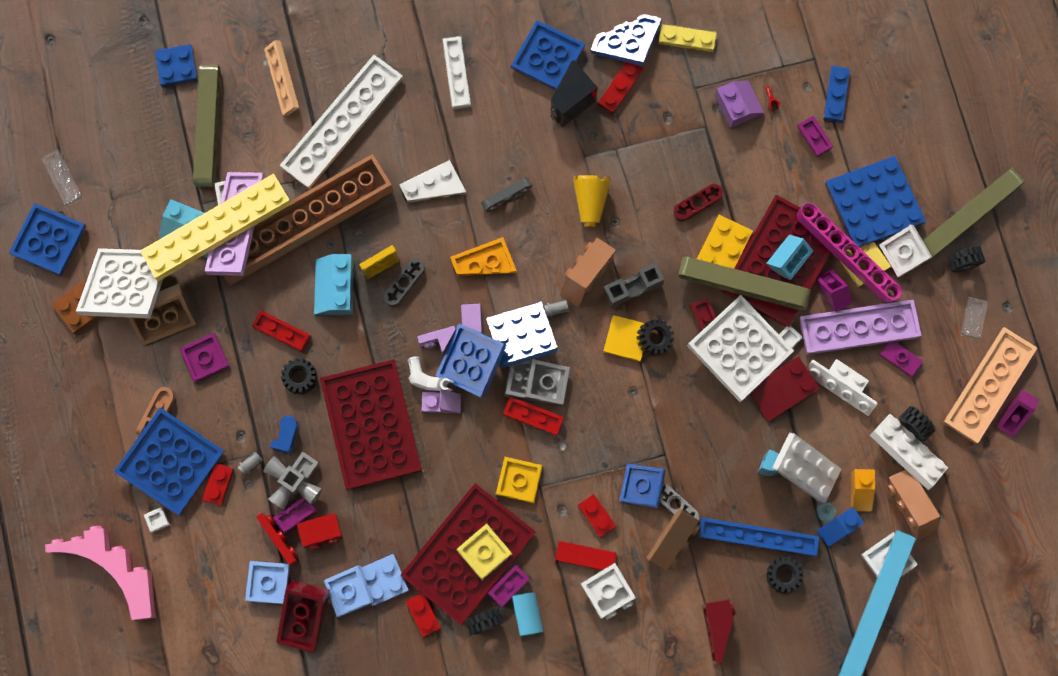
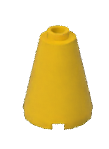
[573,175,611,227]

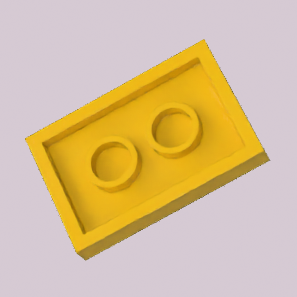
[697,215,753,269]

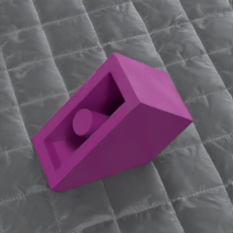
[816,269,852,312]
[997,389,1039,437]

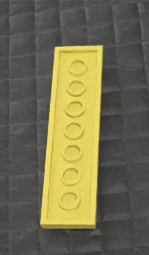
[141,174,292,282]

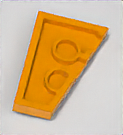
[450,237,517,276]

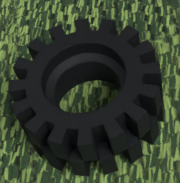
[947,246,986,273]
[636,319,674,355]
[281,358,318,395]
[899,406,936,442]
[766,556,804,593]
[465,608,504,636]

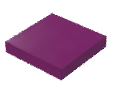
[179,333,230,384]

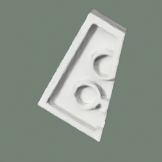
[399,160,466,203]

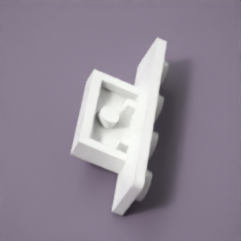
[807,359,878,416]

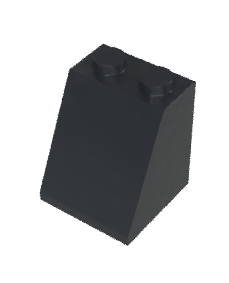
[550,60,598,127]

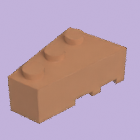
[560,238,616,307]
[887,470,940,542]

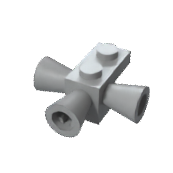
[264,452,323,510]

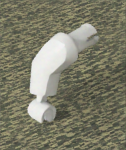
[408,357,454,392]

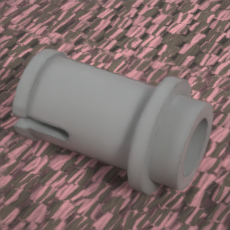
[543,300,569,318]
[237,451,263,476]

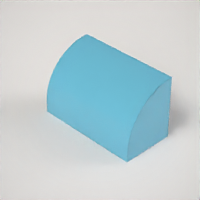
[766,235,813,280]
[757,449,779,476]
[512,593,544,637]

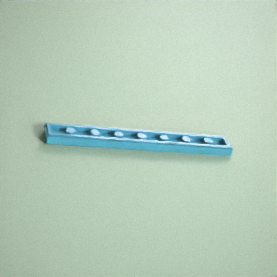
[838,530,916,676]

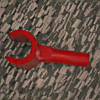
[765,86,780,110]

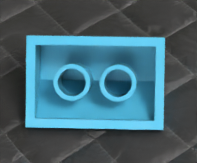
[159,199,209,258]
[314,254,354,315]

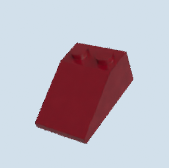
[749,356,820,422]
[276,580,330,653]
[702,599,736,665]

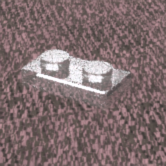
[960,297,988,339]

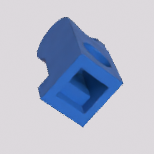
[270,416,299,454]

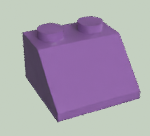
[715,81,764,128]

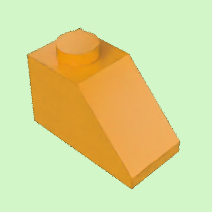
[851,469,875,512]

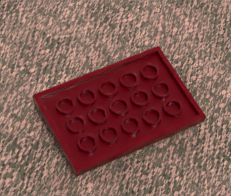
[721,195,843,327]
[320,359,422,490]
[400,483,536,625]

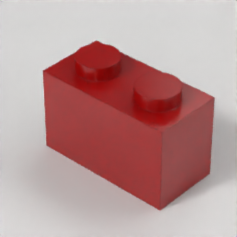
[297,513,343,551]

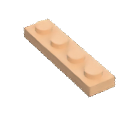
[264,40,299,116]

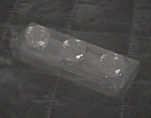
[41,149,83,207]

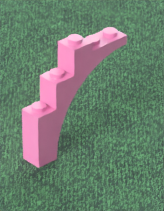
[45,526,156,621]

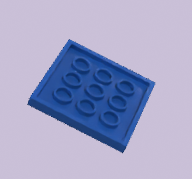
[825,156,926,247]
[114,408,225,515]

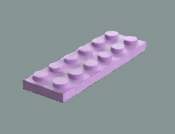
[205,172,265,276]
[799,299,922,355]

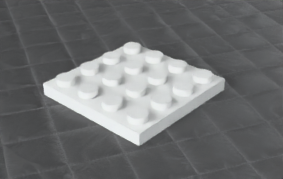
[76,249,163,318]
[686,295,794,402]

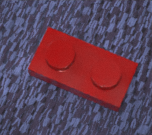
[202,463,234,506]
[578,494,616,538]
[406,593,441,638]

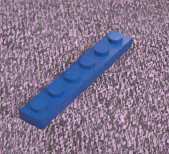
[698,517,819,557]

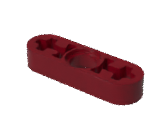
[673,184,723,221]

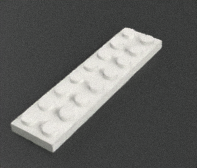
[280,55,403,189]

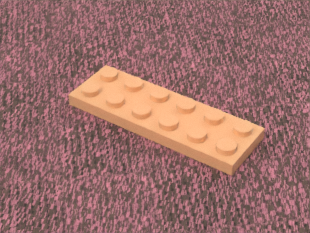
[943,327,1037,444]

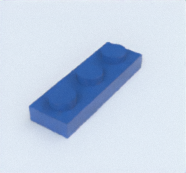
[823,66,850,123]

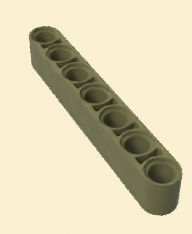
[193,65,221,187]
[923,167,1025,262]
[678,257,811,310]

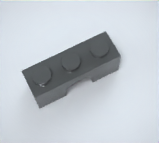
[603,263,664,309]

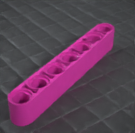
[797,203,902,303]

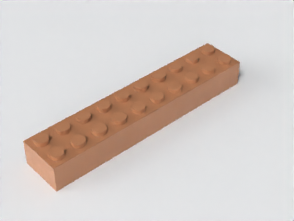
[223,154,394,286]

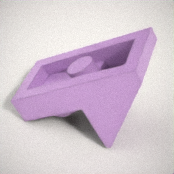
[417,326,455,356]
[422,390,461,413]

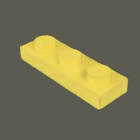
[659,24,716,52]

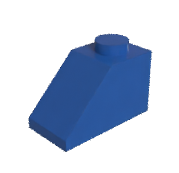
[817,507,864,547]

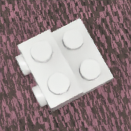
[581,563,636,620]

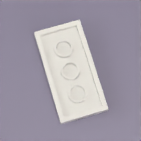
[870,414,948,491]
[773,433,841,504]

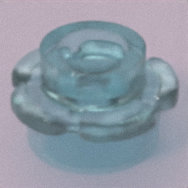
[817,502,836,521]

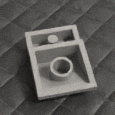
[503,359,570,405]

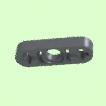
[481,177,533,212]
[384,259,425,307]

